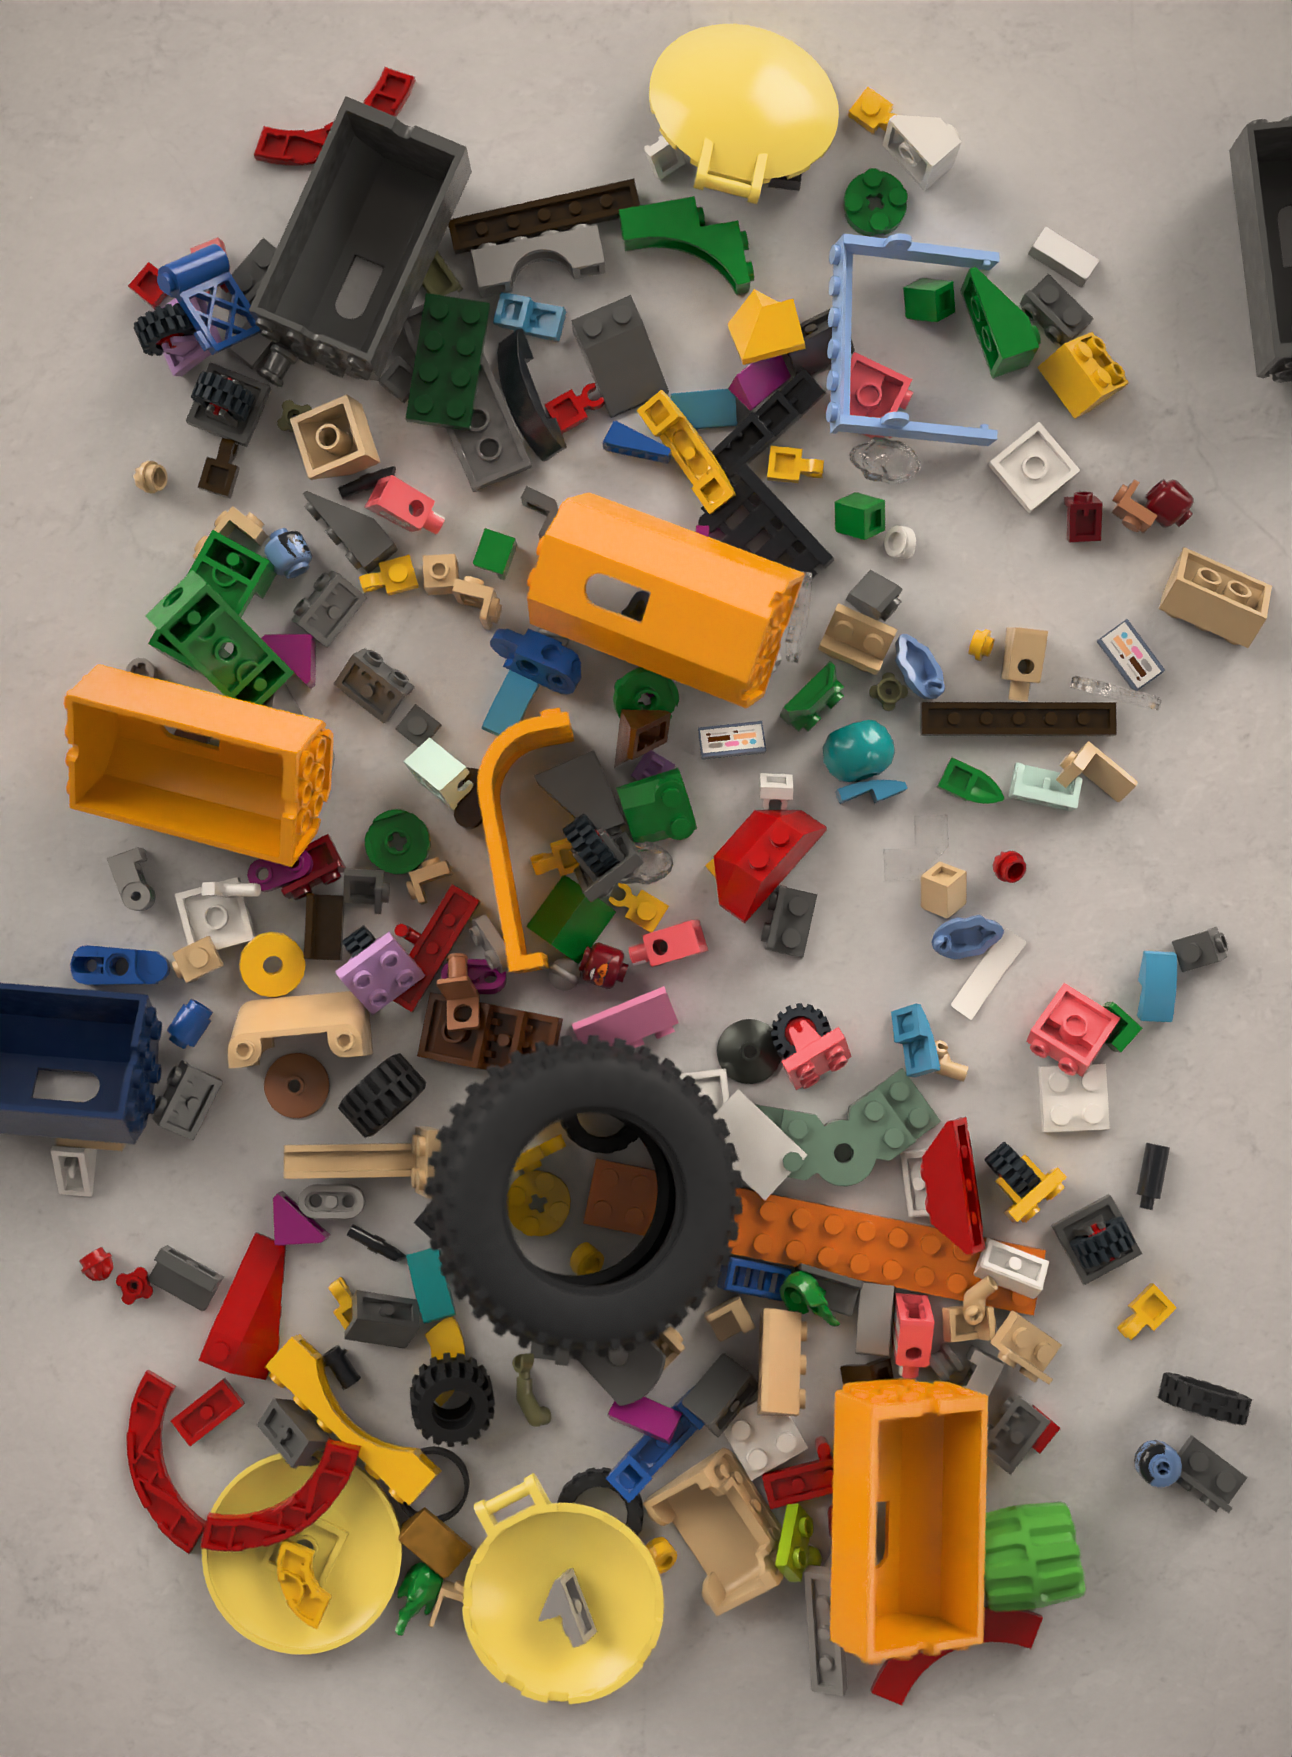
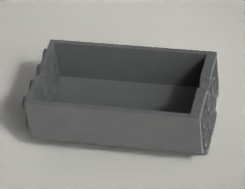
[249,96,472,381]
[1229,116,1292,383]

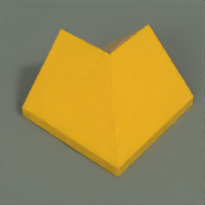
[728,289,806,365]

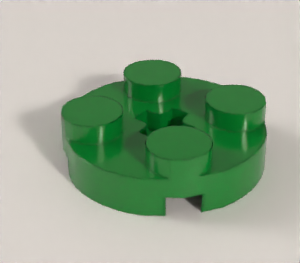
[843,168,908,237]
[613,667,679,719]
[365,809,431,875]

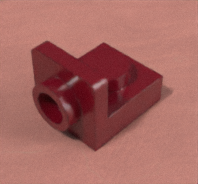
[1064,491,1103,543]

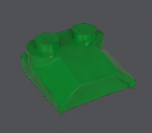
[780,661,844,732]
[616,768,697,846]

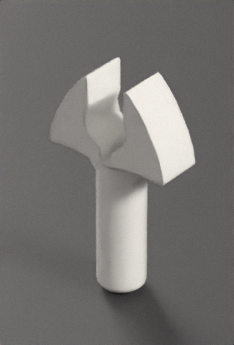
[202,882,261,897]

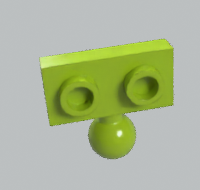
[775,1504,822,1582]

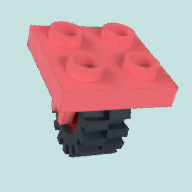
[771,1003,852,1090]

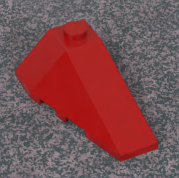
[198,1232,286,1380]

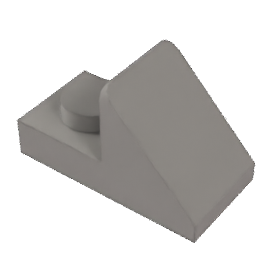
[539,1568,597,1648]

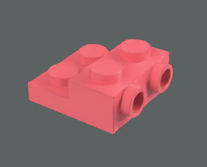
[825,352,914,443]
[1026,983,1120,1077]

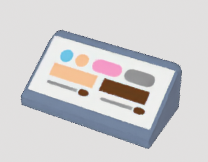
[1096,619,1165,693]
[698,721,766,760]

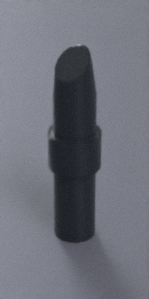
[337,466,396,499]
[347,1224,406,1262]

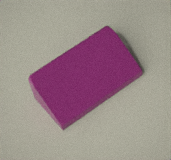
[728,355,791,411]
[607,1397,682,1445]

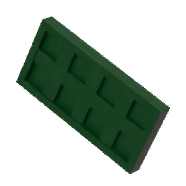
[405,293,490,431]

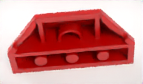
[713,810,827,924]
[920,1117,985,1255]

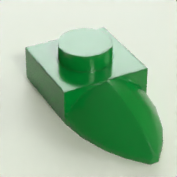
[936,757,1004,804]

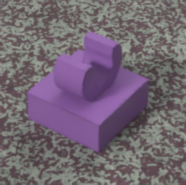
[631,750,675,781]

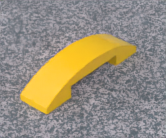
[636,390,736,514]

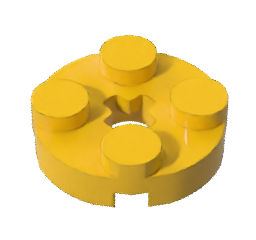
[507,1170,571,1236]

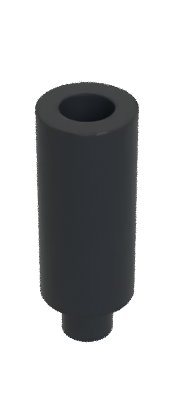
[1136,1143,1170,1210]

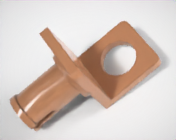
[436,953,480,1032]

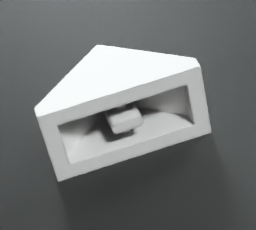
[51,1145,97,1197]

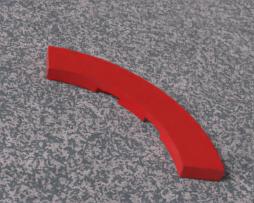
[254,67,415,166]
[126,1369,206,1554]
[200,1439,361,1552]
[870,1607,1043,1706]

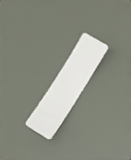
[951,928,1026,1020]

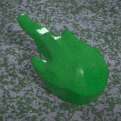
[780,1271,840,1327]
[395,1562,443,1636]

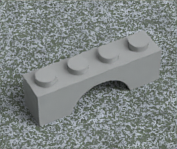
[471,224,606,298]

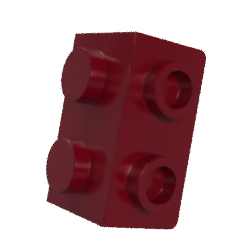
[281,834,346,900]

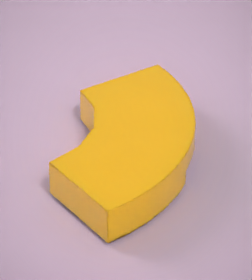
[425,1316,465,1407]
[277,1539,332,1630]

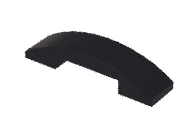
[497,329,567,461]

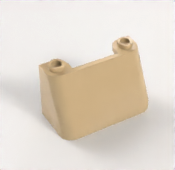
[228,991,373,1068]
[643,1448,784,1616]

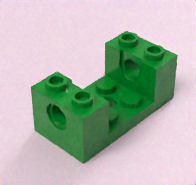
[148,529,277,677]
[145,570,294,705]

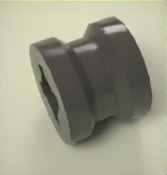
[930,1341,965,1382]

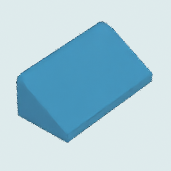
[671,389,737,429]

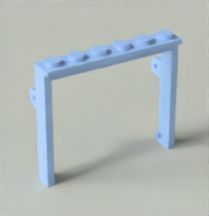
[826,233,1000,446]

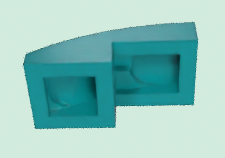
[406,1248,456,1324]

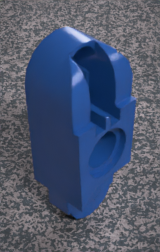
[490,628,582,694]
[70,945,171,985]

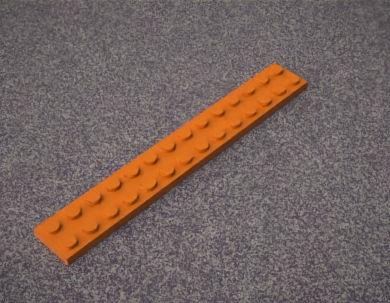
[583,1158,1046,1316]

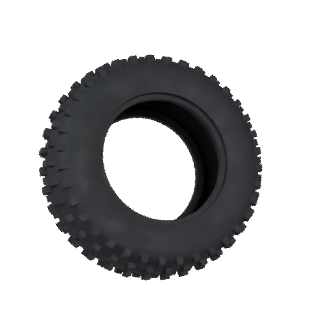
[424,1035,743,1359]

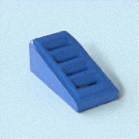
[603,421,671,463]
[717,1256,792,1302]

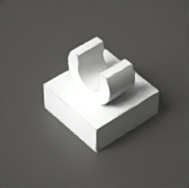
[644,136,686,180]
[759,773,793,810]

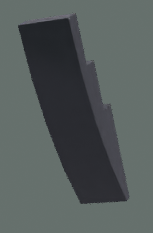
[711,368,827,480]

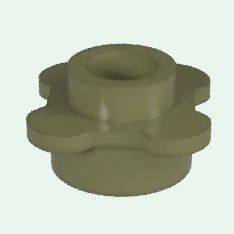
[277,400,312,433]
[869,672,908,711]

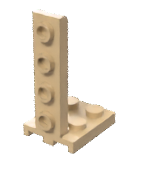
[283,1126,441,1198]

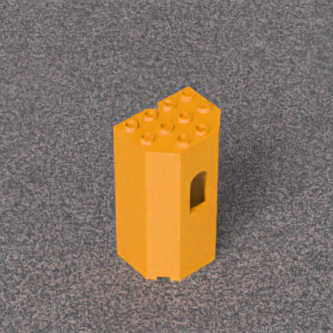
[527,492,805,709]
[64,664,334,867]
[830,1378,988,1664]

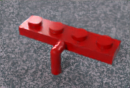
[393,884,481,1012]
[762,1436,834,1509]

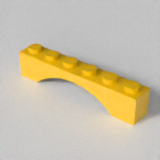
[265,1334,442,1505]

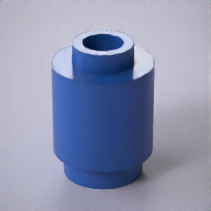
[167,998,213,1049]

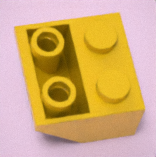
[1037,332,1129,419]

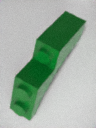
[619,196,754,295]

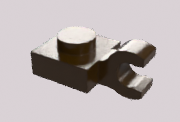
[198,438,240,499]

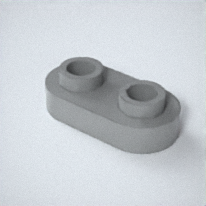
[469,915,509,973]
[298,1184,365,1219]

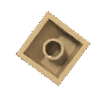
[290,394,381,480]

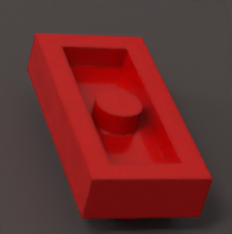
[170,1378,245,1447]

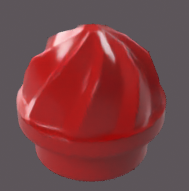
[992,851,1026,883]
[79,1247,114,1281]

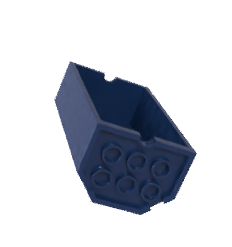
[0,983,162,1144]

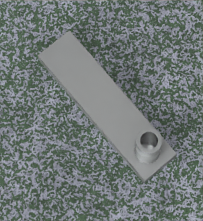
[804,1553,847,1696]

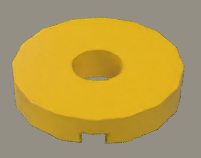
[239,932,306,998]

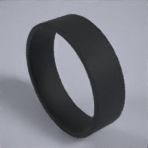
[398,1446,470,1522]

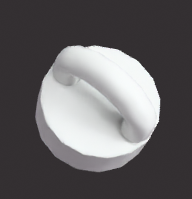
[884,525,916,559]

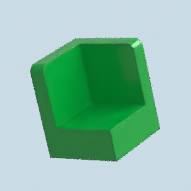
[903,278,955,322]
[835,492,885,540]
[473,528,517,580]
[1102,1001,1143,1052]

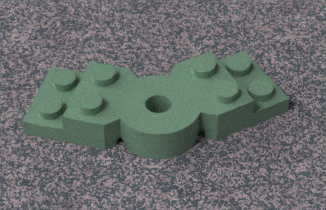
[755,1068,941,1186]

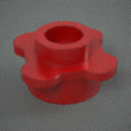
[116,1267,154,1305]

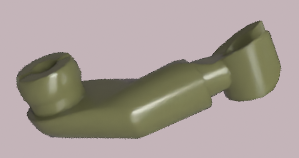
[512,1353,551,1427]

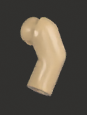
[935,1040,968,1082]

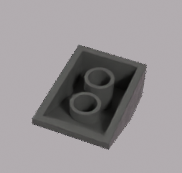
[571,295,669,418]

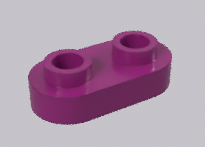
[247,850,313,892]
[441,959,507,994]

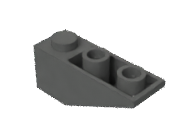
[303,491,398,574]

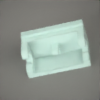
[403,738,473,810]
[1008,762,1082,811]

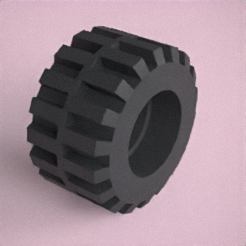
[338,1053,427,1138]
[410,1353,495,1447]

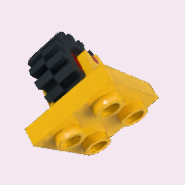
[984,1142,1067,1223]

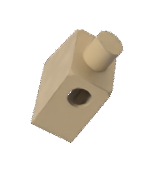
[1002,627,1048,702]

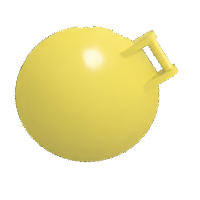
[649,24,839,204]
[462,1473,664,1704]

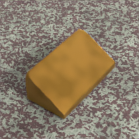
[398,1507,472,1579]

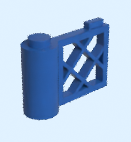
[157,244,262,355]

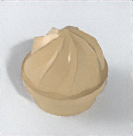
[133,461,167,493]

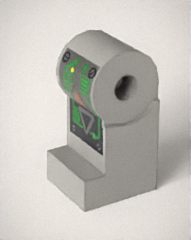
[107,847,156,911]
[957,1344,1005,1397]

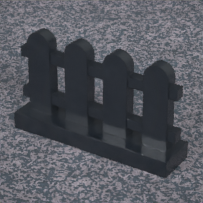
[698,463,834,579]

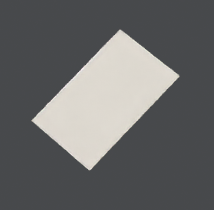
[713,1089,807,1200]

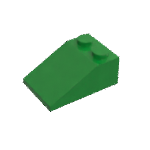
[960,267,1041,379]

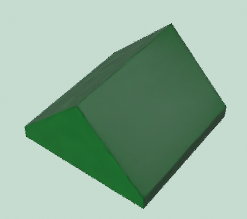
[526,875,616,964]

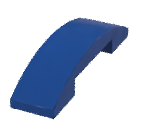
[605,1387,704,1503]

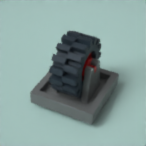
[186,362,271,447]
[562,813,644,902]
[1051,1194,1142,1285]

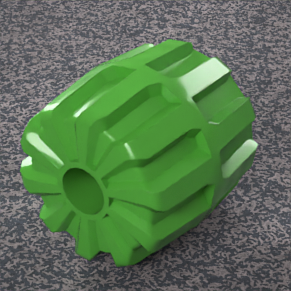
[984,1502,1086,1612]

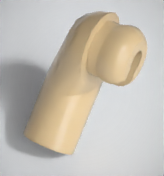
[963,1276,998,1325]

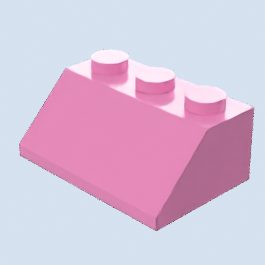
[571,986,678,1048]

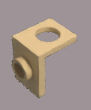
[428,1579,465,1628]

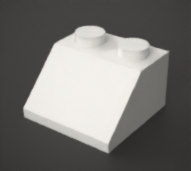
[882,115,962,191]

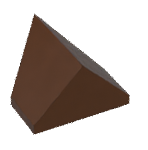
[614,709,671,768]

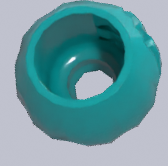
[823,720,895,783]

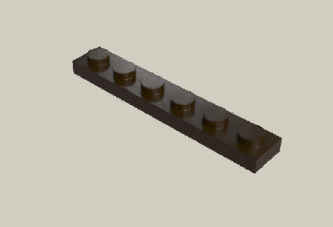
[448,178,640,255]
[920,702,1117,736]

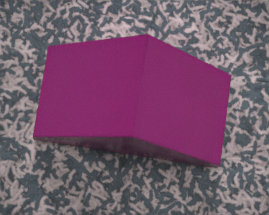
[261,634,316,689]
[273,1191,331,1245]

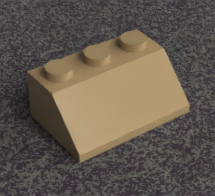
[1159,547,1272,648]
[757,1308,807,1417]

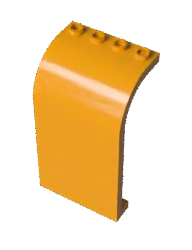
[478,708,575,974]

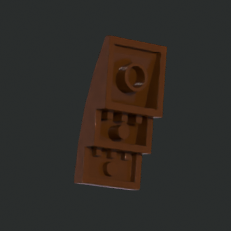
[417,992,563,1070]

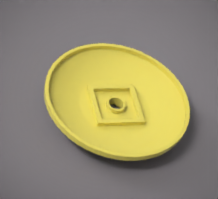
[202,1451,402,1655]

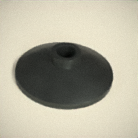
[717,1019,781,1084]

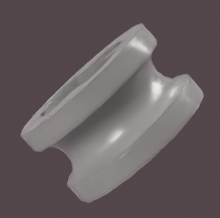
[126,658,158,679]

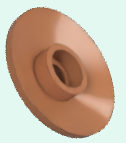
[264,1053,330,1118]

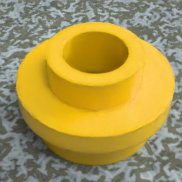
[968,629,995,661]

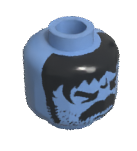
[264,528,313,579]
[1134,1440,1182,1488]

